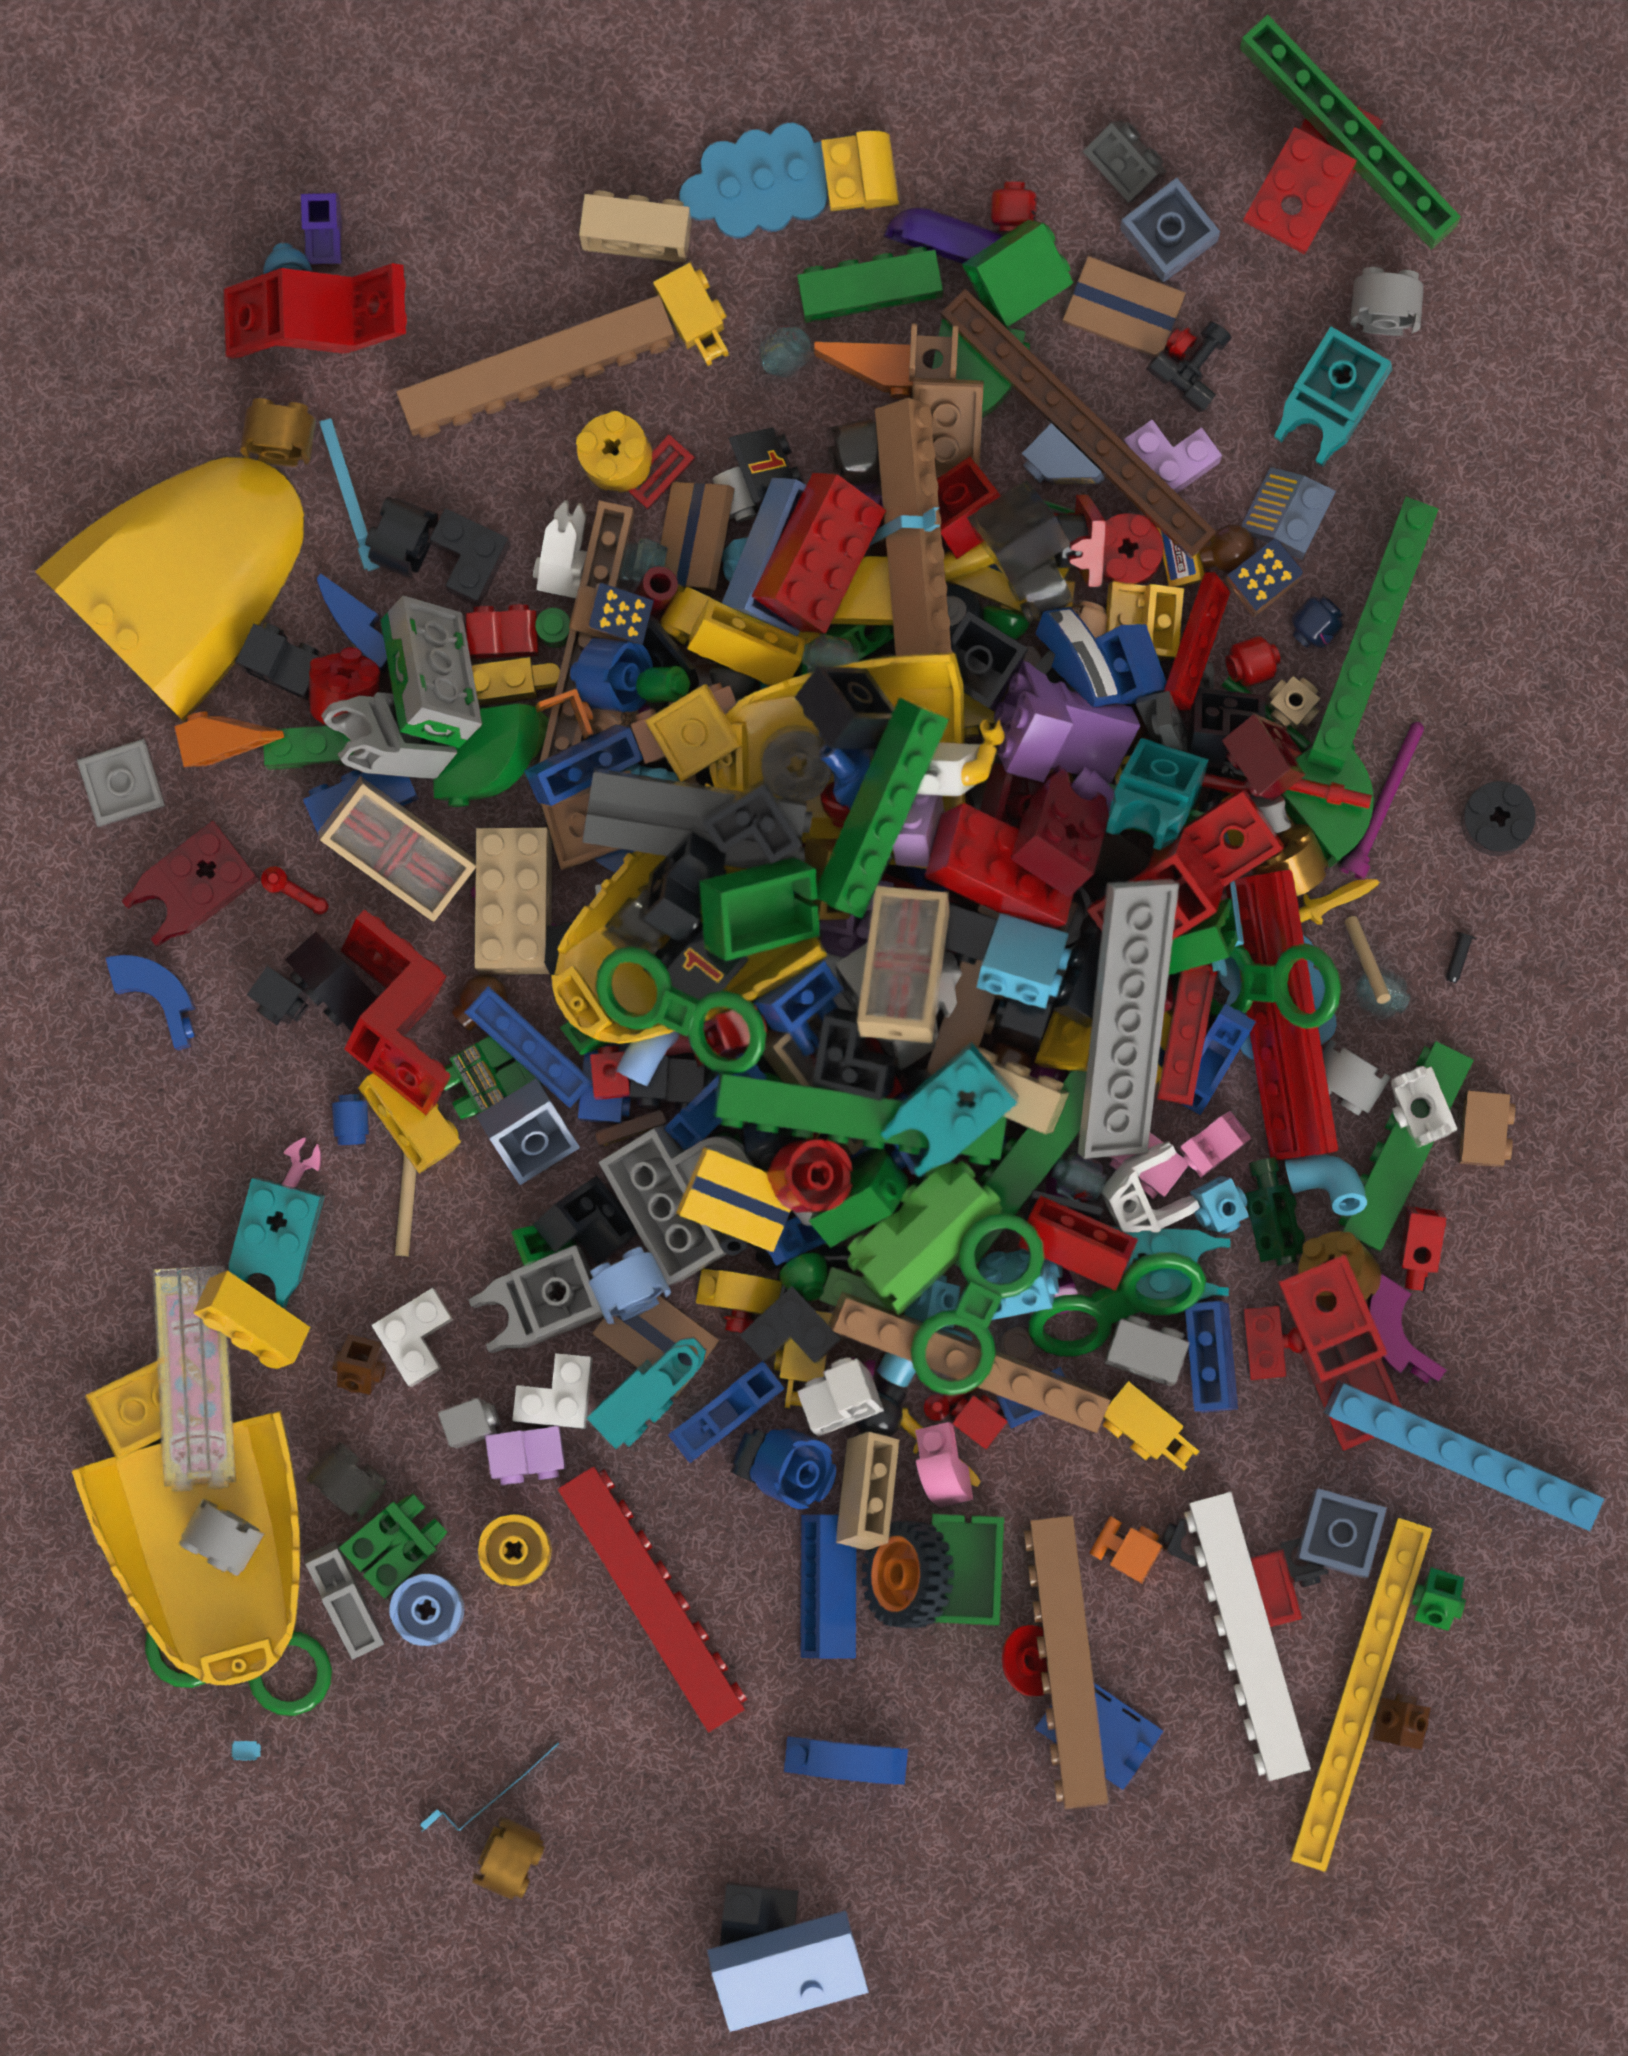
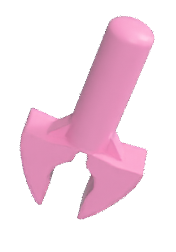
[282,1138,321,1187]

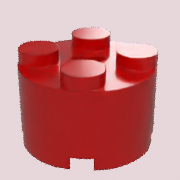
[1102,513,1163,585]
[309,647,380,725]
[767,1139,852,1213]

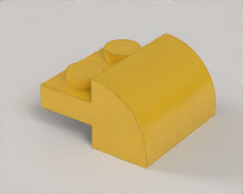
[821,131,899,211]
[1106,581,1184,661]

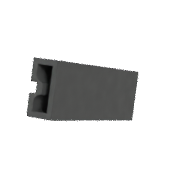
[582,768,812,869]

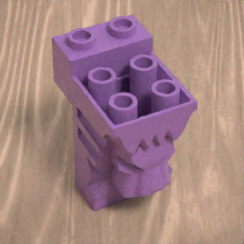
[994,661,1140,783]

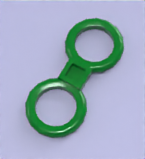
[1209,943,1341,1029]
[595,946,766,1075]
[910,1213,1044,1395]
[1028,1252,1206,1357]
[145,1631,332,1716]

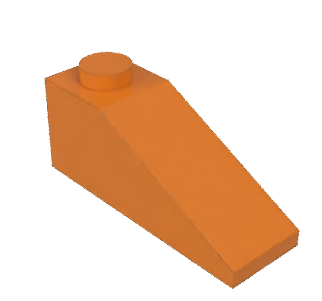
[814,342,913,399]
[174,712,284,767]

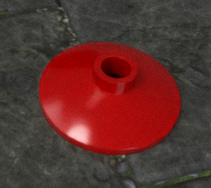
[1002,1625,1048,1697]

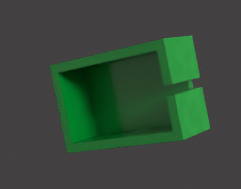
[700,857,820,961]
[932,1514,1004,1625]

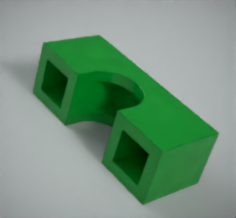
[263,726,354,770]

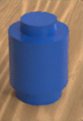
[332,1094,369,1145]

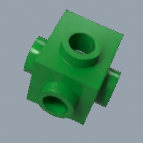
[1411,1567,1466,1631]

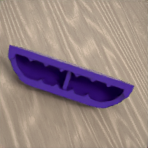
[883,207,1003,264]

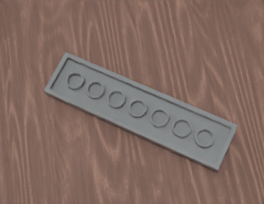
[1078,879,1179,1159]

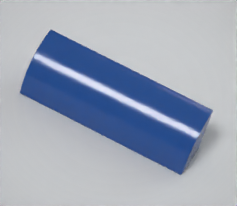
[801,1515,856,1659]

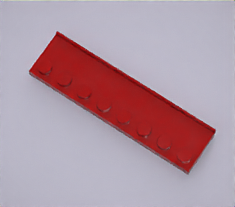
[1226,870,1338,1160]

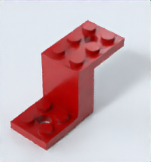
[1243,106,1383,255]
[224,263,407,358]
[1087,788,1284,940]
[341,909,451,1116]
[1278,1255,1402,1451]

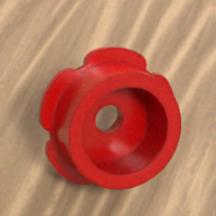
[1166,328,1197,360]
[723,1310,754,1333]

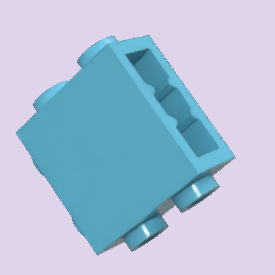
[976,913,1071,1008]
[978,1248,1062,1320]

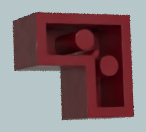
[1222,714,1305,801]

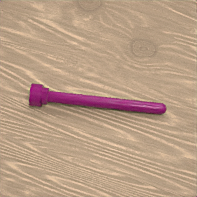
[1339,722,1424,880]

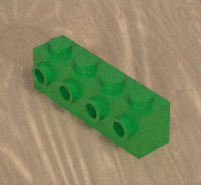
[797,247,943,323]

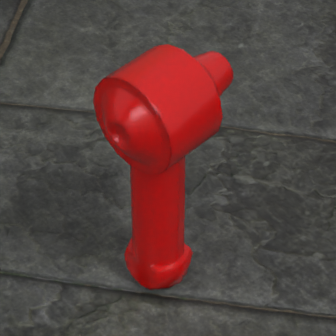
[261,866,329,915]
[923,1387,979,1421]

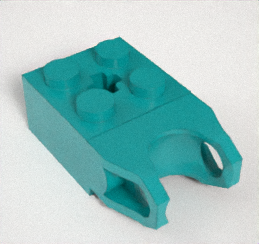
[1274,327,1392,467]
[1106,738,1208,850]
[881,1042,1019,1176]
[229,1177,325,1310]
[1105,1227,1231,1301]
[587,1337,706,1449]

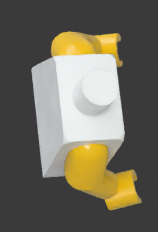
[917,719,1005,796]

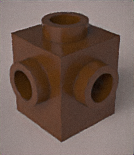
[332,1334,386,1395]
[1372,1693,1431,1750]

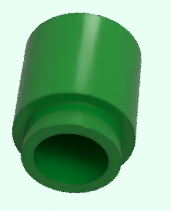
[536,608,570,648]
[636,666,690,703]

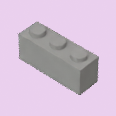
[438,1398,501,1449]

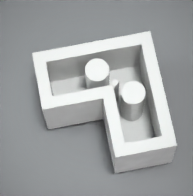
[372,1288,454,1387]
[512,1353,593,1429]
[797,1358,884,1437]

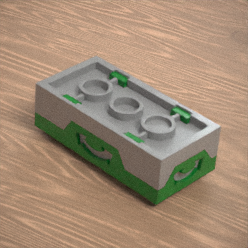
[381,595,482,748]

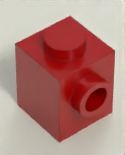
[590,1046,630,1100]
[951,1394,1008,1450]

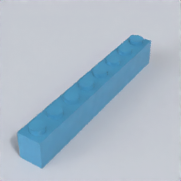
[1323,1380,1604,1531]

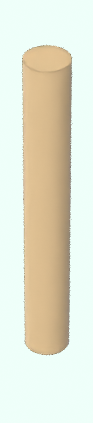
[1344,916,1391,1004]
[395,1153,417,1257]

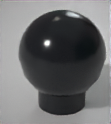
[855,1381,907,1437]

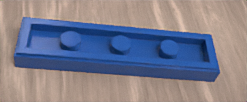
[464,986,593,1108]

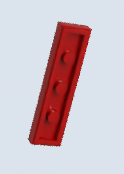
[1164,572,1231,710]
[1156,964,1217,1106]

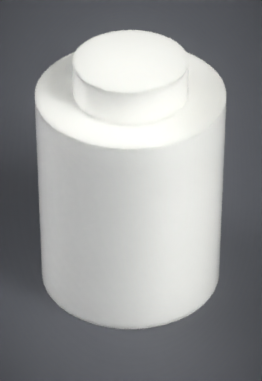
[712,467,759,523]

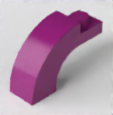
[1368,1274,1446,1384]

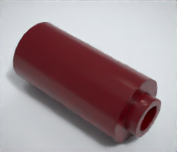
[633,566,678,619]

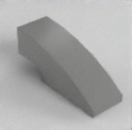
[304,1541,384,1660]

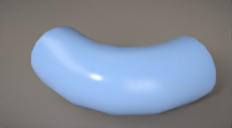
[616,1028,680,1086]

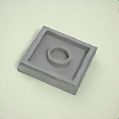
[77,739,165,827]

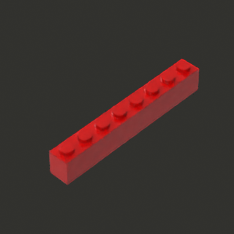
[558,1466,748,1733]

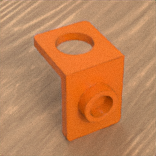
[535,689,593,739]

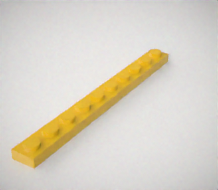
[1290,1518,1432,1872]

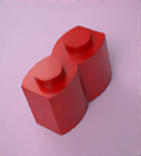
[466,604,539,659]

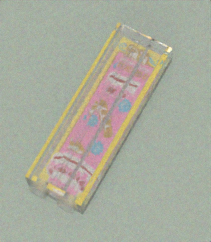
[153,1266,236,1492]

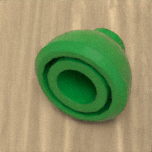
[983,605,1031,640]
[780,1253,828,1301]

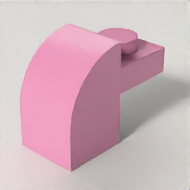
[1179,1111,1252,1177]
[916,1422,973,1508]

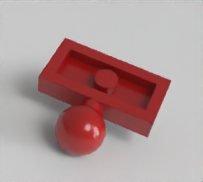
[1244,1306,1306,1380]

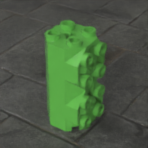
[847,1161,1002,1316]

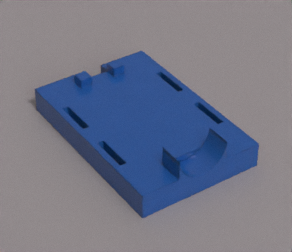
[1035,1683,1164,1790]

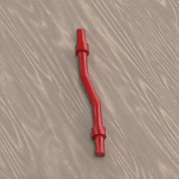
[1202,773,1372,809]

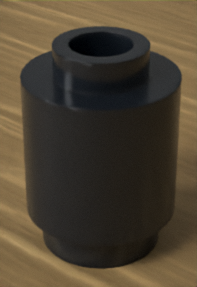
[730,1428,767,1484]

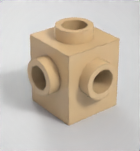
[1268,676,1320,730]

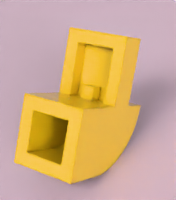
[696,1269,782,1315]

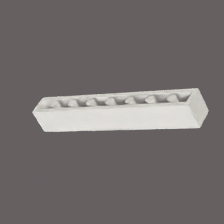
[1184,1492,1311,1781]

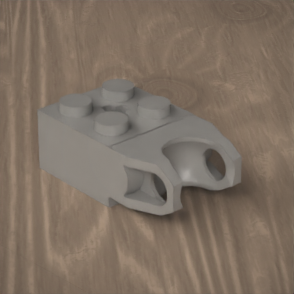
[321,692,457,779]
[468,1245,604,1353]

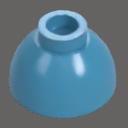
[263,243,312,274]

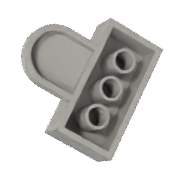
[599,1124,755,1286]

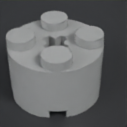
[1350,267,1424,336]
[1323,1040,1391,1116]
[179,1499,264,1576]

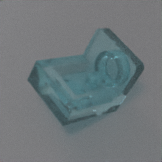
[621,538,668,582]

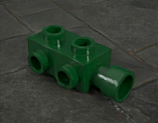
[1244,1157,1305,1267]

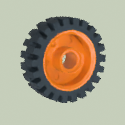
[862,1521,954,1628]

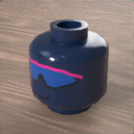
[1291,595,1344,648]

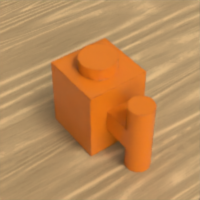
[1089,1516,1163,1584]

